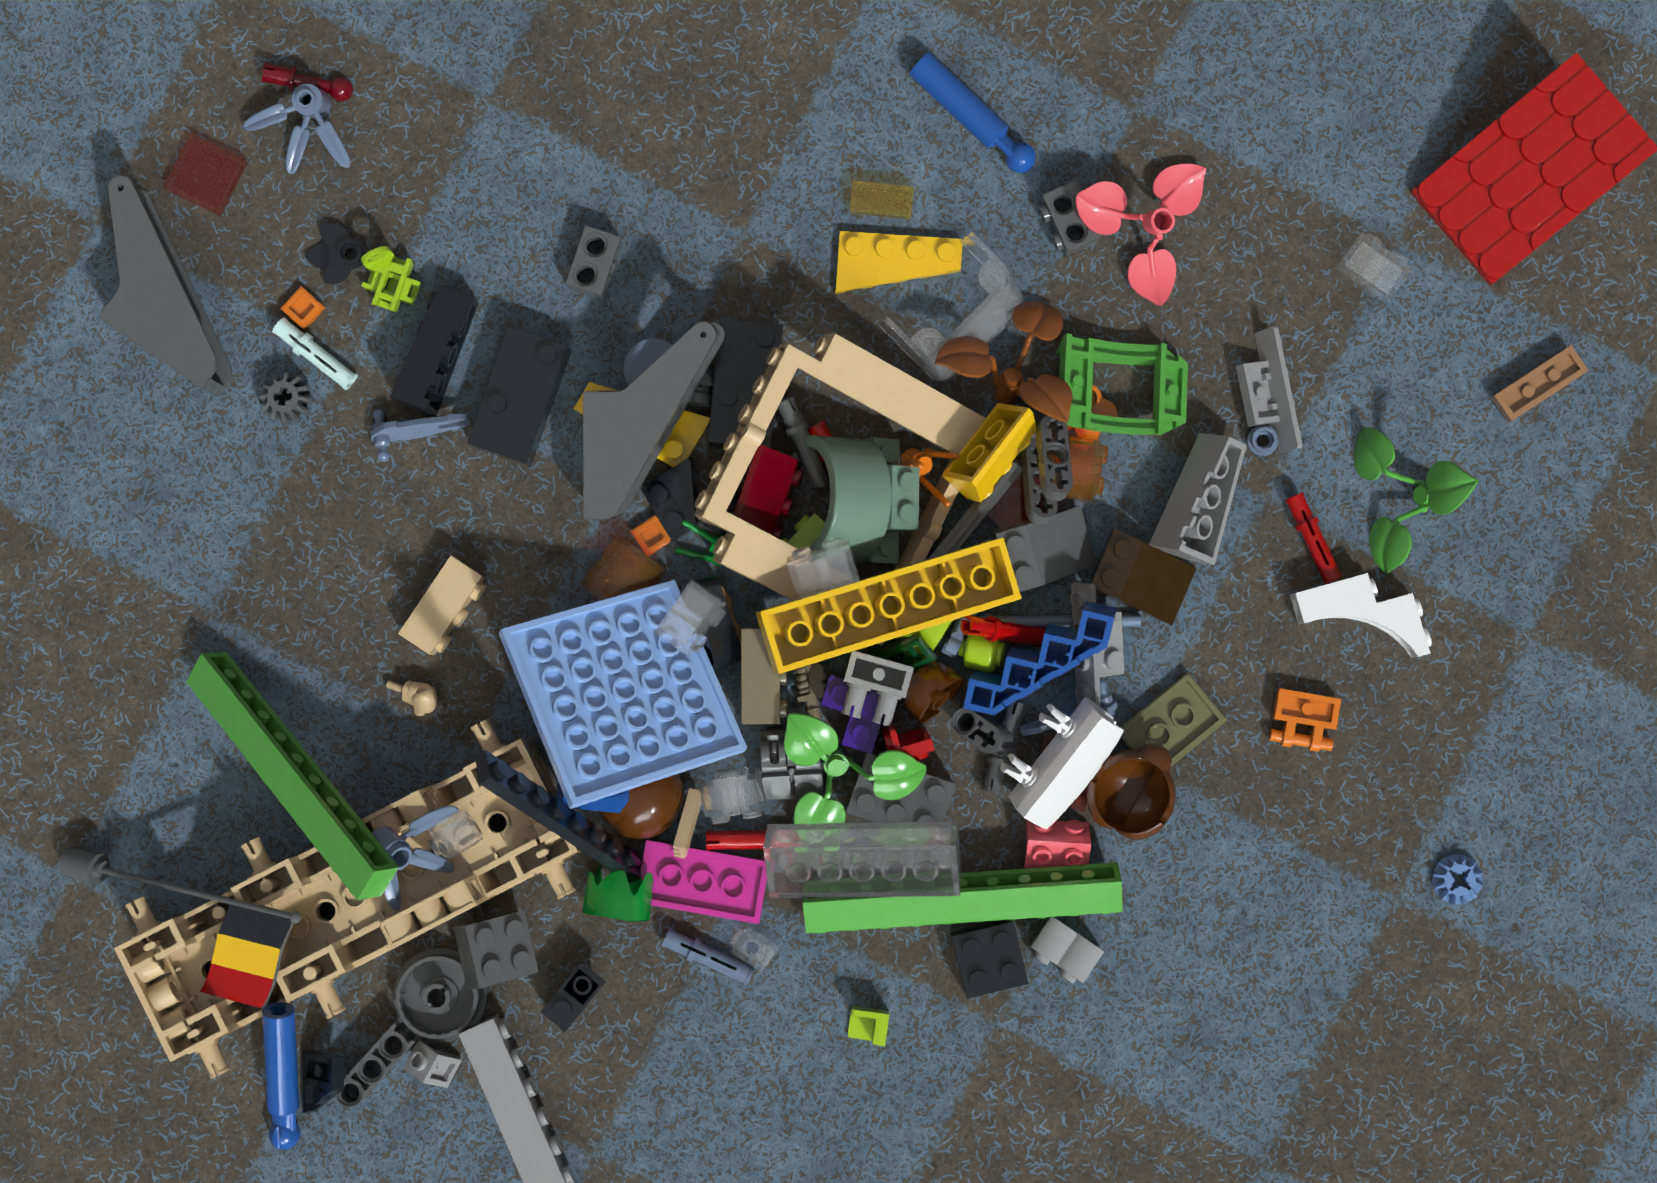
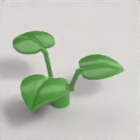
[1354,427,1479,573]
[784,713,926,842]

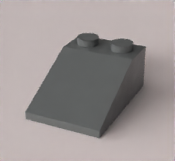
[990,505,1096,592]

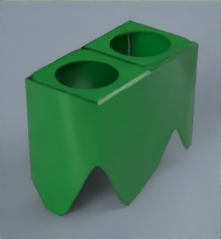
[582,864,654,922]

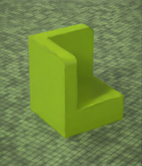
[848,1006,890,1046]

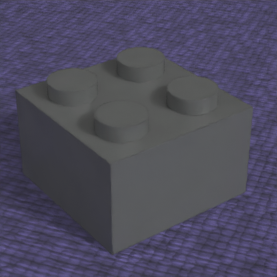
[453,910,538,989]

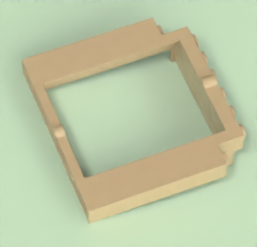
[694,334,986,646]

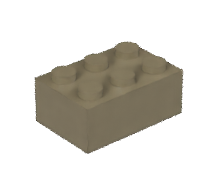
[741,629,787,724]

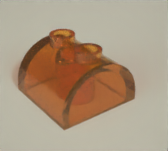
[580,534,667,600]

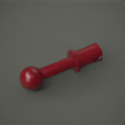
[262,62,353,102]

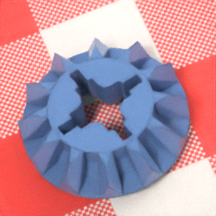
[1432,854,1484,904]

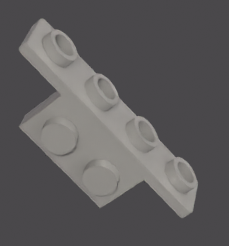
[1236,326,1302,453]
[1071,582,1124,707]

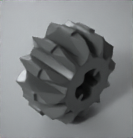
[259,372,314,426]

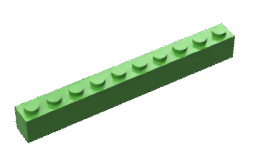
[186,652,399,900]
[803,862,1123,933]

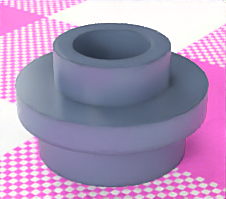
[1247,425,1279,456]

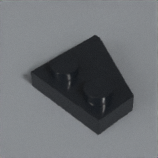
[640,457,699,542]
[303,1050,347,1113]

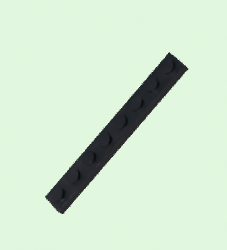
[475,750,642,883]

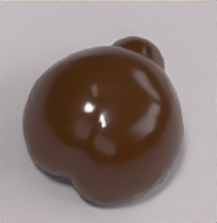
[1086,743,1176,840]
[597,774,685,839]

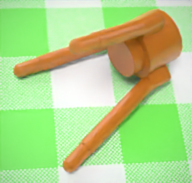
[900,448,959,507]

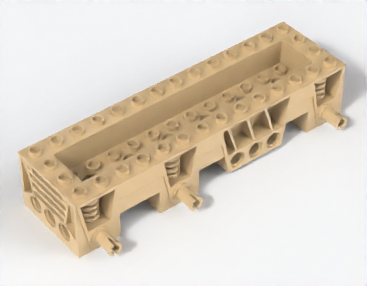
[114,719,581,1079]

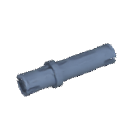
[661,928,755,985]

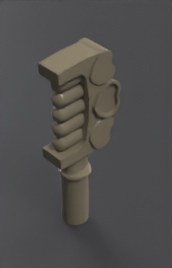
[792,662,825,720]

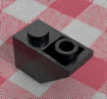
[541,961,606,1032]

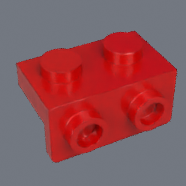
[881,722,935,760]

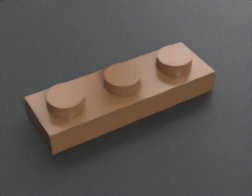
[1491,345,1589,423]

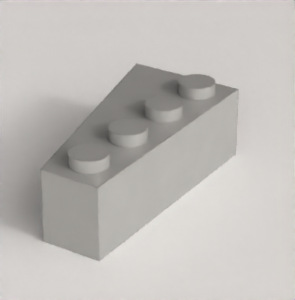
[1149,433,1247,565]

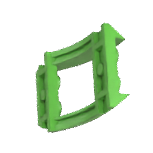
[1055,333,1188,435]

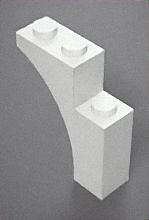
[1290,573,1432,658]

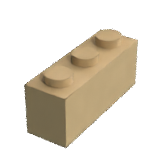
[398,556,486,655]

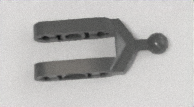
[1021,409,1073,525]

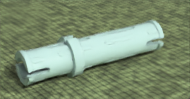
[272,317,358,390]

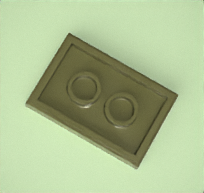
[1120,672,1227,767]

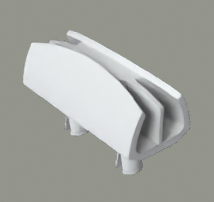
[1000,697,1124,829]

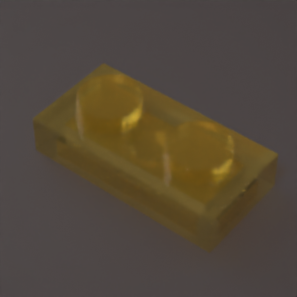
[850,180,914,220]

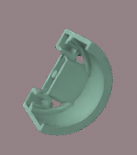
[804,435,919,565]

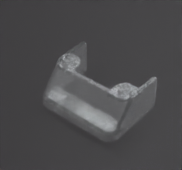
[878,232,1025,384]

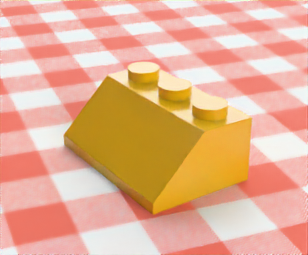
[942,403,1037,502]

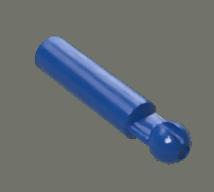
[909,52,1036,173]
[262,1002,301,1150]

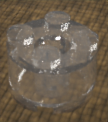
[699,767,767,824]

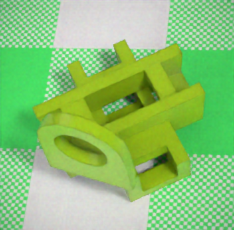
[361,246,421,312]

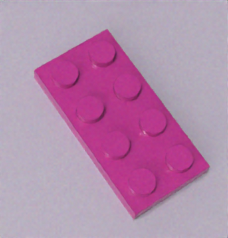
[641,840,770,924]

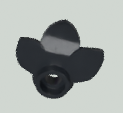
[305,223,367,284]

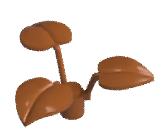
[935,302,1073,423]

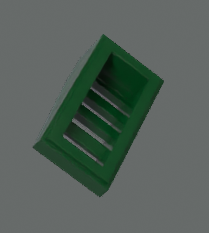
[868,634,937,670]

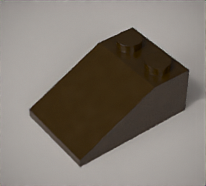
[1089,529,1196,626]

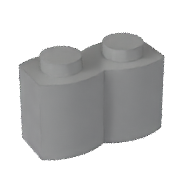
[1029,917,1104,984]

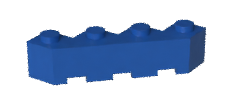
[963,601,1117,715]

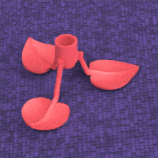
[1075,164,1206,306]

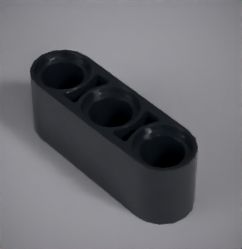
[682,576,741,670]

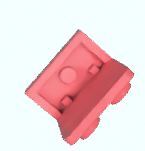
[1024,819,1091,869]

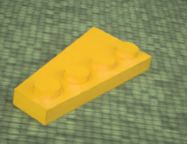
[836,231,963,294]
[573,382,710,468]

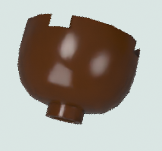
[902,662,963,724]

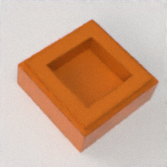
[280,286,325,330]
[630,515,671,557]

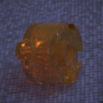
[1053,436,1108,501]

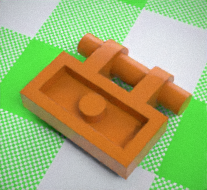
[1269,688,1341,752]

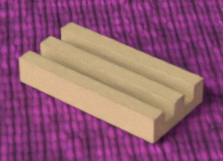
[673,788,702,859]

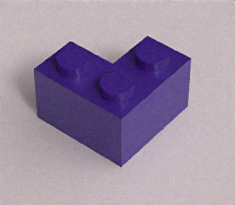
[821,675,884,754]

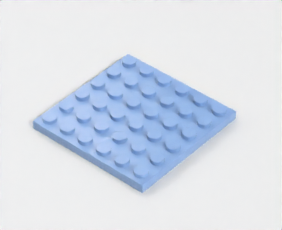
[499,580,747,809]

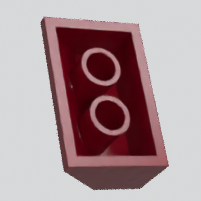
[733,444,804,540]

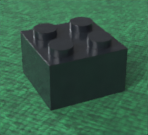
[950,920,1029,999]

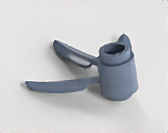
[243,84,350,174]
[372,805,459,911]

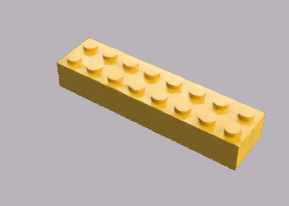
[755,538,1022,674]

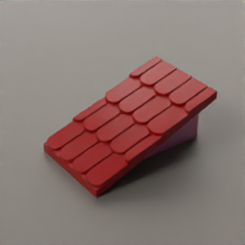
[1410,52,1657,286]

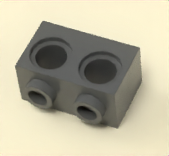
[1038,180,1102,257]
[563,225,623,301]

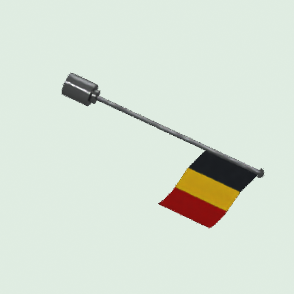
[59,847,301,1008]

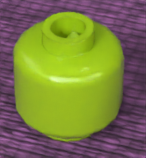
[958,635,1006,673]

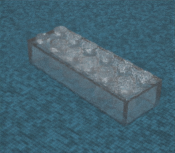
[763,821,962,898]

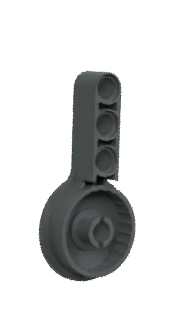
[336,948,488,1108]

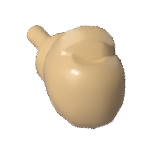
[386,680,437,716]

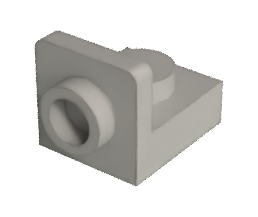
[404,1041,462,1088]

